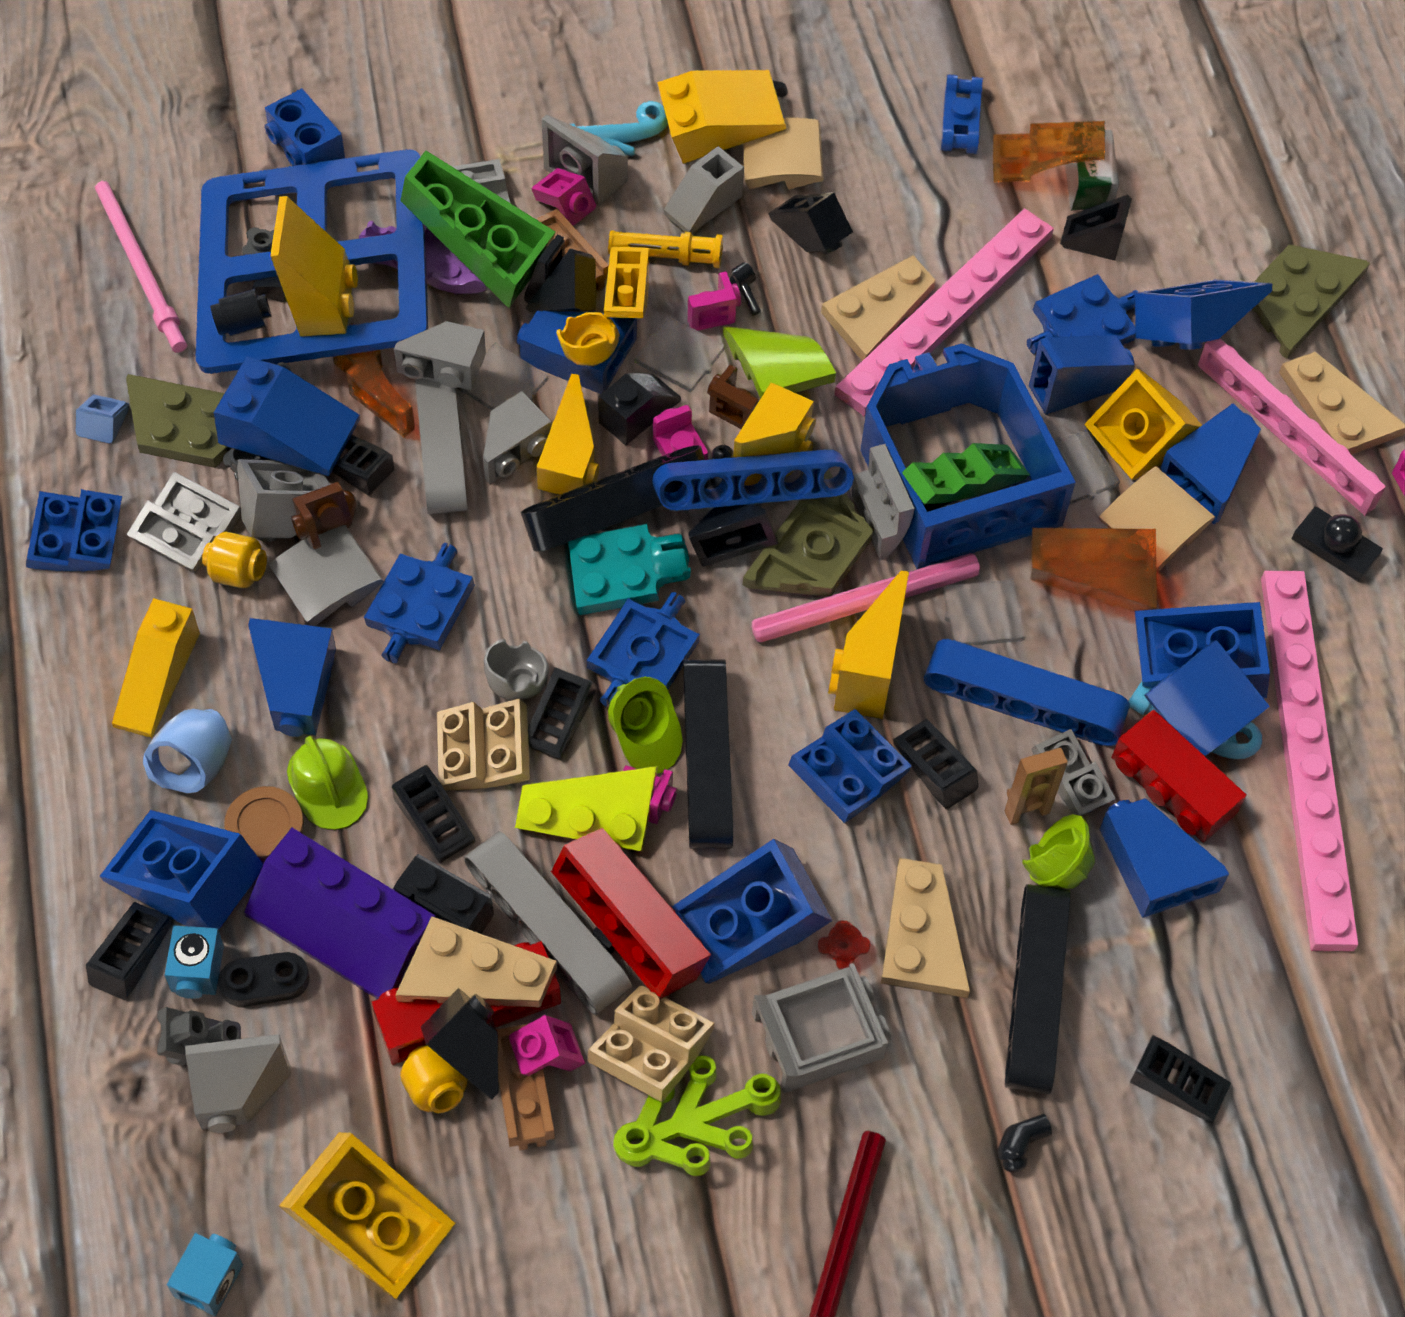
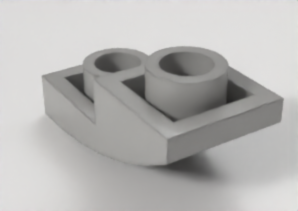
[1031,729,1116,816]

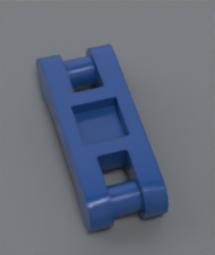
[941,74,983,154]

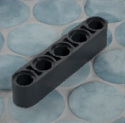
[521,445,713,552]
[683,659,733,849]
[1005,884,1070,1094]

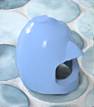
[143,709,232,793]

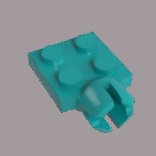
[569,524,691,616]

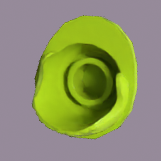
[1022,814,1095,889]

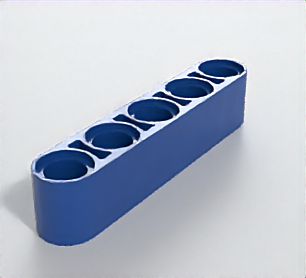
[652,449,854,511]
[923,639,1130,746]

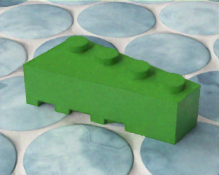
[400,150,556,308]

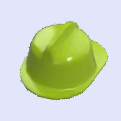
[608,676,683,774]
[287,736,368,830]

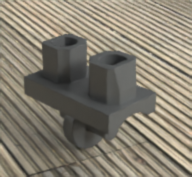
[157,1007,241,1066]

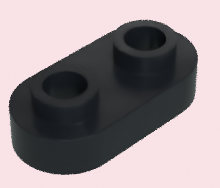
[218,952,310,1007]

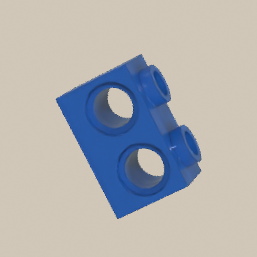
[264,88,345,166]

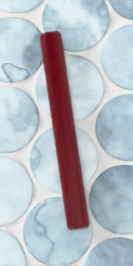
[809,1131,886,1317]

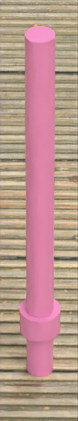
[95,181,187,353]

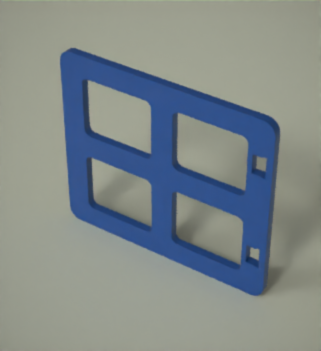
[196,149,428,374]

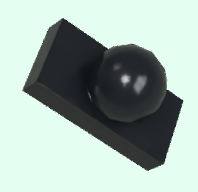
[1291,506,1383,582]

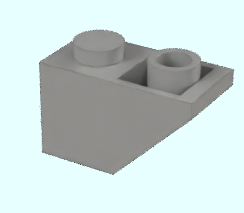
[664,146,744,233]
[394,321,486,390]
[483,391,551,484]

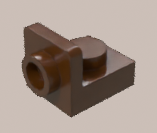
[707,364,759,429]
[291,482,352,550]

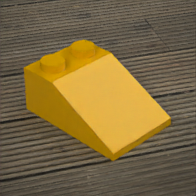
[657,70,787,164]
[270,196,358,337]
[828,570,909,719]
[279,1132,455,1299]

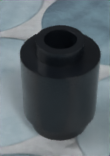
[210,289,272,337]

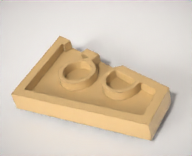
[821,255,936,361]
[1279,352,1405,455]
[881,858,970,998]
[396,916,557,1007]

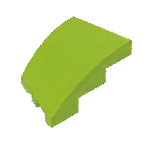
[723,327,836,399]

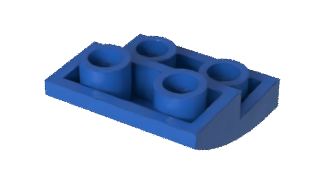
[26,489,122,571]
[1144,640,1270,756]
[788,709,912,824]

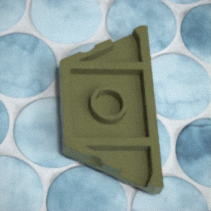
[1252,244,1370,359]
[126,374,231,468]
[742,470,873,597]

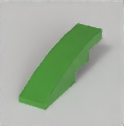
[902,443,1030,504]

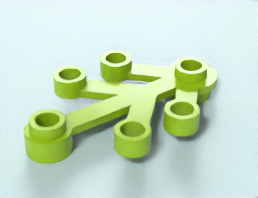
[613,1055,781,1176]

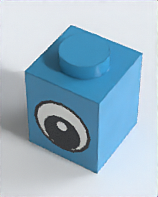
[164,925,224,999]
[166,1233,243,1317]

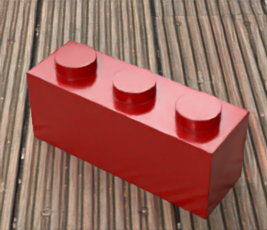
[1111,709,1247,843]

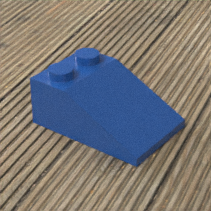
[1135,279,1272,350]
[214,356,360,476]
[1135,602,1270,698]
[100,810,263,930]
[671,839,833,984]

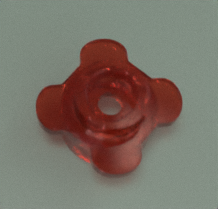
[818,920,871,970]

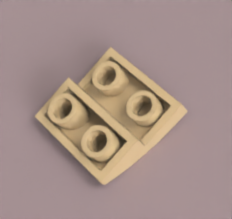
[743,118,824,190]
[1099,466,1215,571]
[437,699,530,790]
[588,985,714,1102]

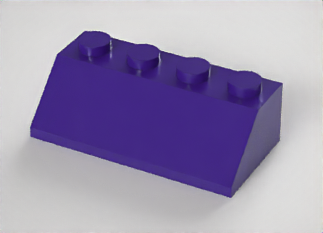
[244,827,436,999]

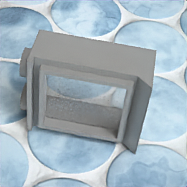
[752,963,891,1093]

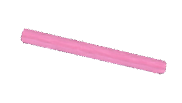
[751,553,980,643]

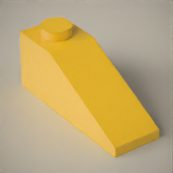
[604,247,649,318]
[536,373,600,495]
[112,598,200,738]

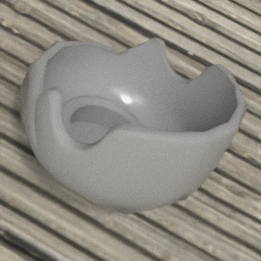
[483,639,549,700]

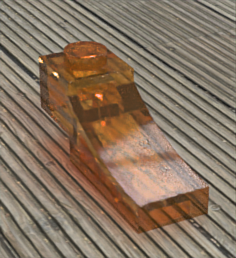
[993,121,1105,182]
[333,323,415,438]

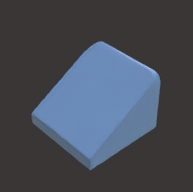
[76,394,129,443]

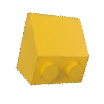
[733,382,816,486]

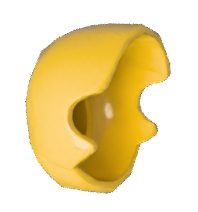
[556,312,619,366]

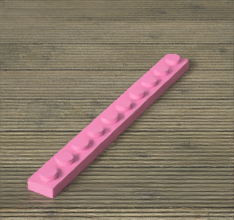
[1261,571,1358,951]

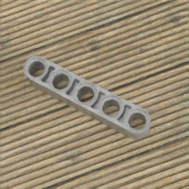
[415,378,468,514]
[464,831,632,1015]

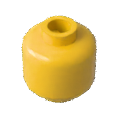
[202,532,267,588]
[400,1045,467,1113]

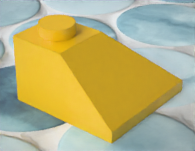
[1084,369,1202,480]

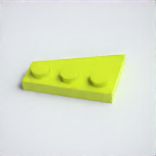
[515,766,658,851]

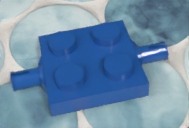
[1027,274,1138,354]
[364,543,475,663]
[586,592,700,707]

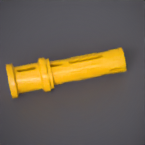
[608,230,723,268]

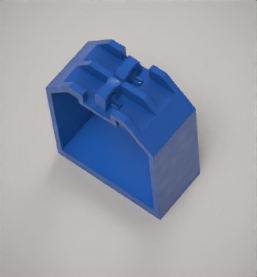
[860,343,1076,569]

